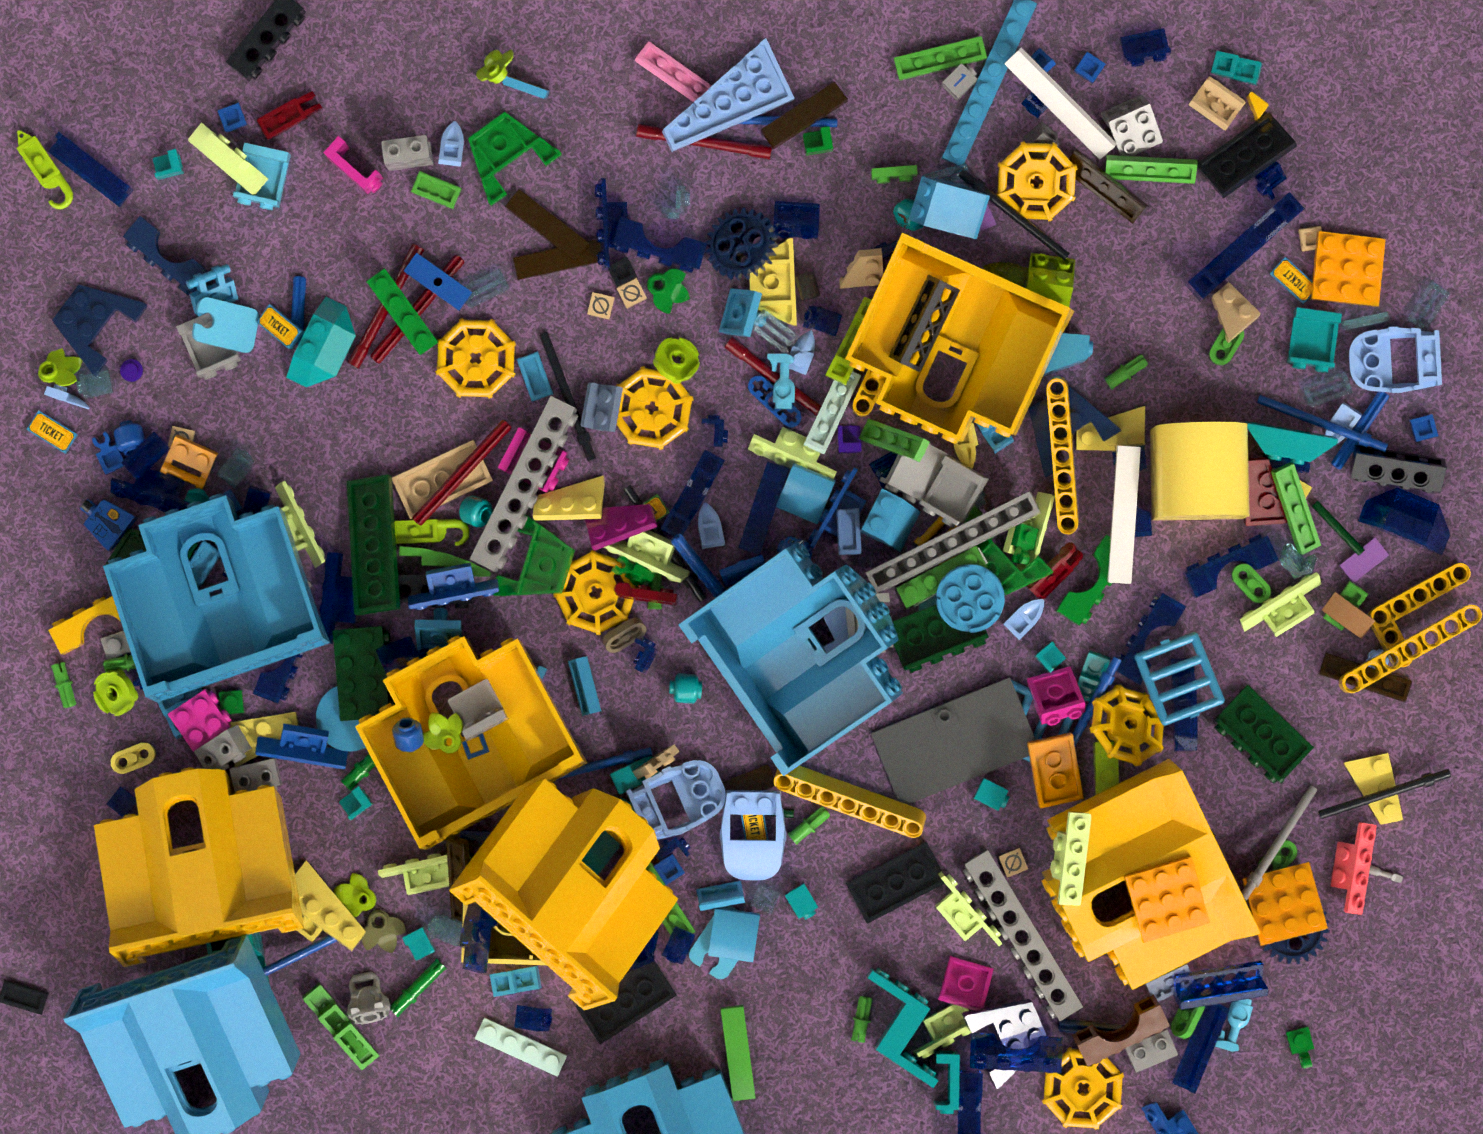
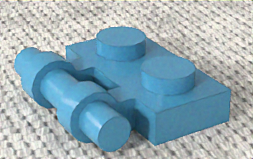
[186,264,238,317]

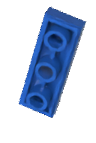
[404,253,472,311]

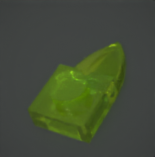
[982,262,1029,287]

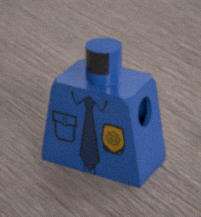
[80,498,138,552]

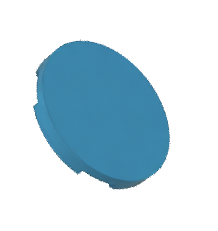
[936,564,1005,633]
[316,686,366,752]

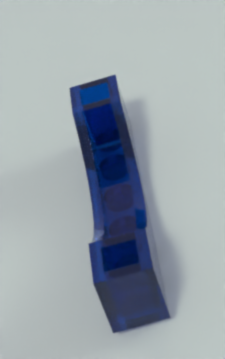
[1185,192,1305,302]

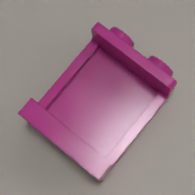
[323,136,383,194]
[498,428,570,493]

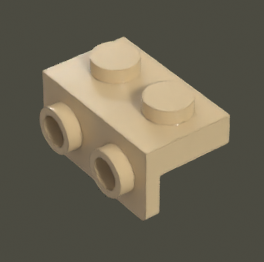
[1189,76,1246,131]

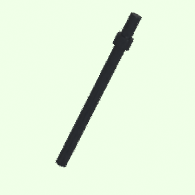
[958,169,1070,260]
[539,332,596,462]
[623,485,707,603]
[1318,769,1451,819]

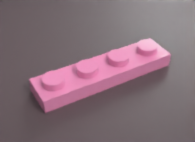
[635,41,712,102]

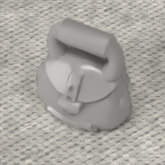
[347,971,391,1025]

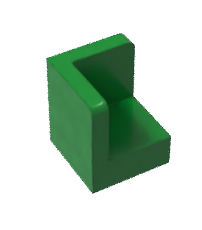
[803,126,833,156]

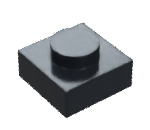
[607,257,638,288]

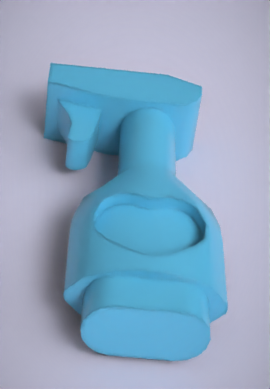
[767,354,795,409]
[1212,995,1253,1052]

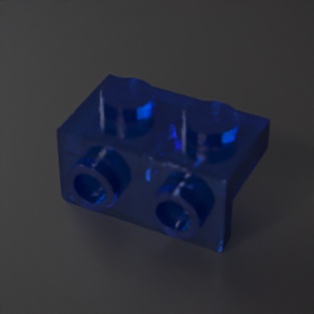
[1120,28,1171,67]

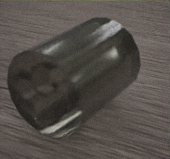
[795,272,821,301]

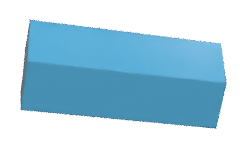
[568,656,602,716]

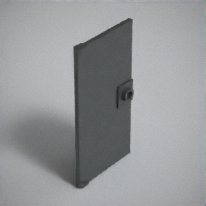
[871,678,1035,805]

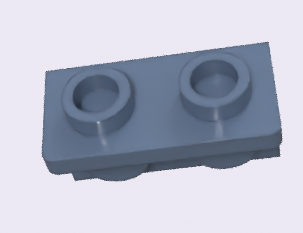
[581,382,623,432]
[1145,963,1195,1002]

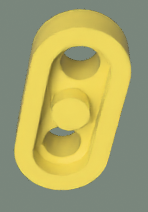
[111,742,156,774]

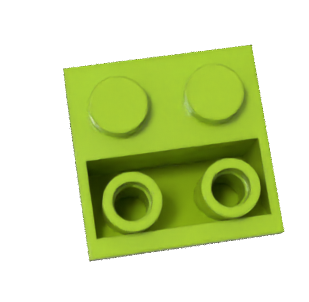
[1025,253,1075,307]

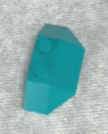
[286,297,356,388]
[1246,421,1338,465]

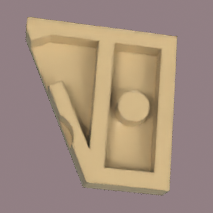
[839,248,883,289]
[1211,282,1261,343]
[633,744,679,779]

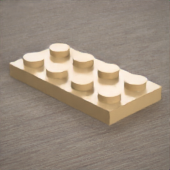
[392,440,493,520]

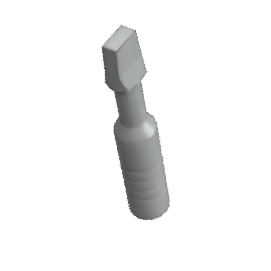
[1369,865,1403,883]

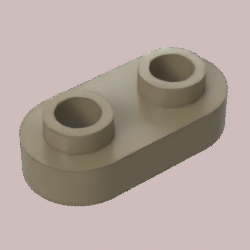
[603,618,646,653]

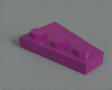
[585,504,657,551]

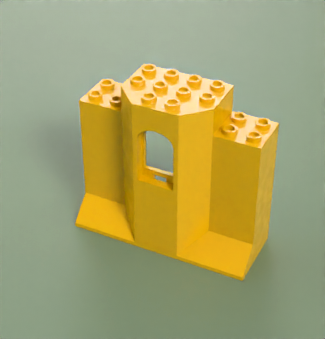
[845,233,1074,444]
[355,635,587,850]
[1041,759,1260,990]
[94,767,304,967]
[449,778,678,1010]

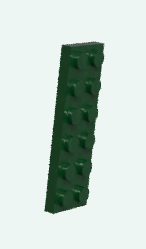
[346,474,400,615]

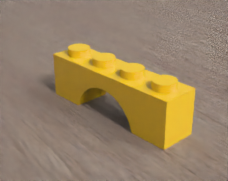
[48,596,121,655]

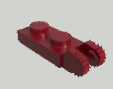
[257,91,322,141]
[1026,542,1083,600]
[614,582,678,606]

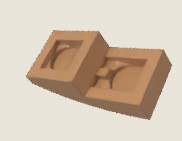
[1322,592,1375,639]

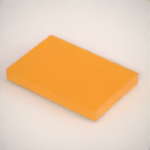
[1027,732,1084,809]

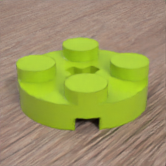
[653,337,700,384]
[93,669,138,716]

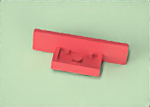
[1331,822,1377,915]

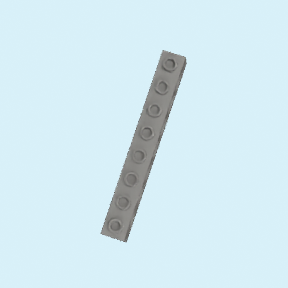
[470,396,578,573]
[866,491,1041,593]
[962,850,1083,1021]

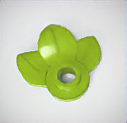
[476,49,513,84]
[38,348,82,386]
[423,713,463,753]
[334,873,376,918]

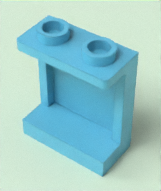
[233,143,291,210]

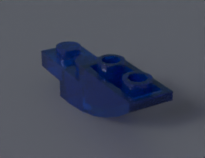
[1170,658,1198,752]
[459,902,498,973]

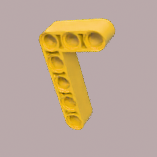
[1368,563,1471,667]

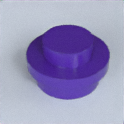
[120,359,143,382]

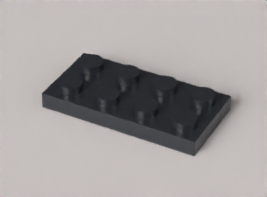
[1197,112,1297,199]
[846,841,945,924]
[575,956,677,1045]

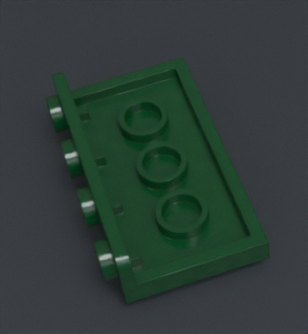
[893,604,989,673]
[333,626,395,721]
[1213,685,1314,784]

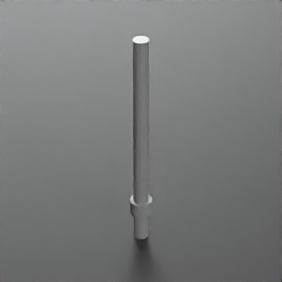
[1241,786,1317,901]

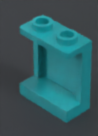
[1287,307,1342,373]
[934,1051,960,1114]

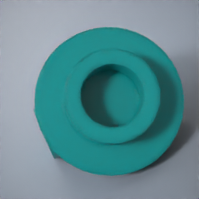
[183,488,209,505]

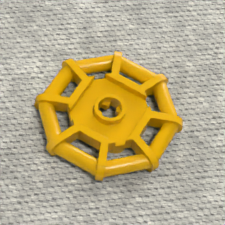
[996,141,1078,221]
[435,318,516,399]
[616,366,694,450]
[553,550,637,635]
[1089,684,1164,766]
[1042,1047,1124,1130]

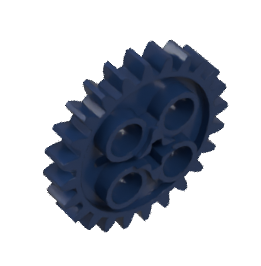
[705,208,778,281]
[1257,904,1330,964]

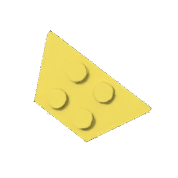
[749,238,797,326]

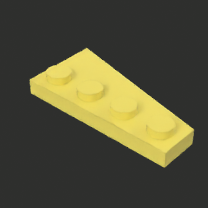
[295,860,366,951]

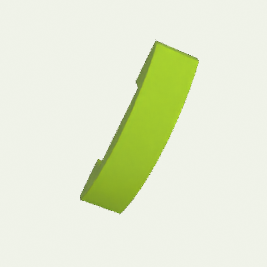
[825,297,872,385]

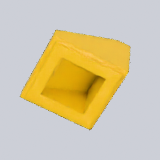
[1246,92,1269,121]

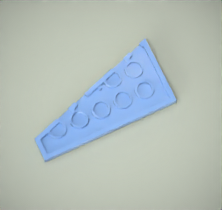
[662,38,794,152]

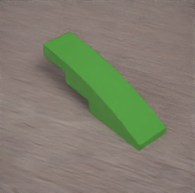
[399,546,491,577]
[302,982,379,1070]
[721,1005,755,1101]

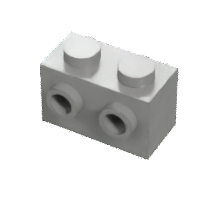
[194,725,252,771]
[230,758,282,792]
[1125,1028,1178,1073]

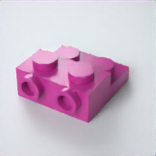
[1027,666,1085,726]
[168,688,232,752]

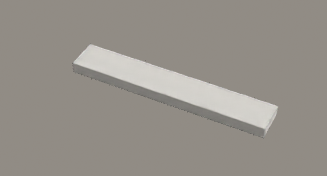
[1005,48,1117,160]
[1108,445,1141,584]

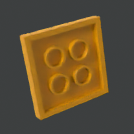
[1310,231,1386,307]
[1124,856,1210,943]
[1242,862,1328,946]

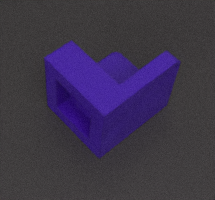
[837,425,862,454]

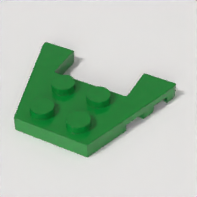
[468,112,562,206]
[970,508,1053,595]
[493,510,575,596]

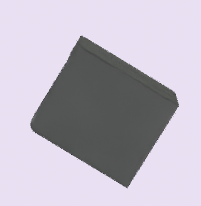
[1023,121,1059,159]

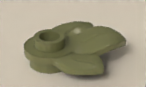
[362,910,406,953]

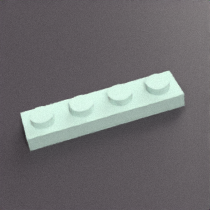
[804,372,861,454]
[475,1017,567,1077]

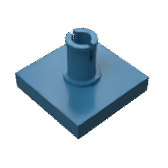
[719,288,766,337]
[415,608,463,650]

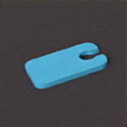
[192,297,259,353]
[689,905,738,979]

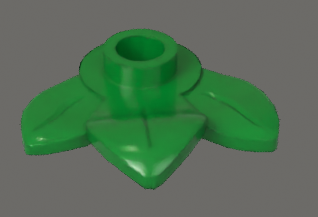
[647,269,690,314]

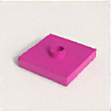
[938,956,994,1011]

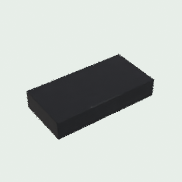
[0,980,49,1015]

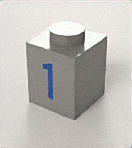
[941,63,977,101]

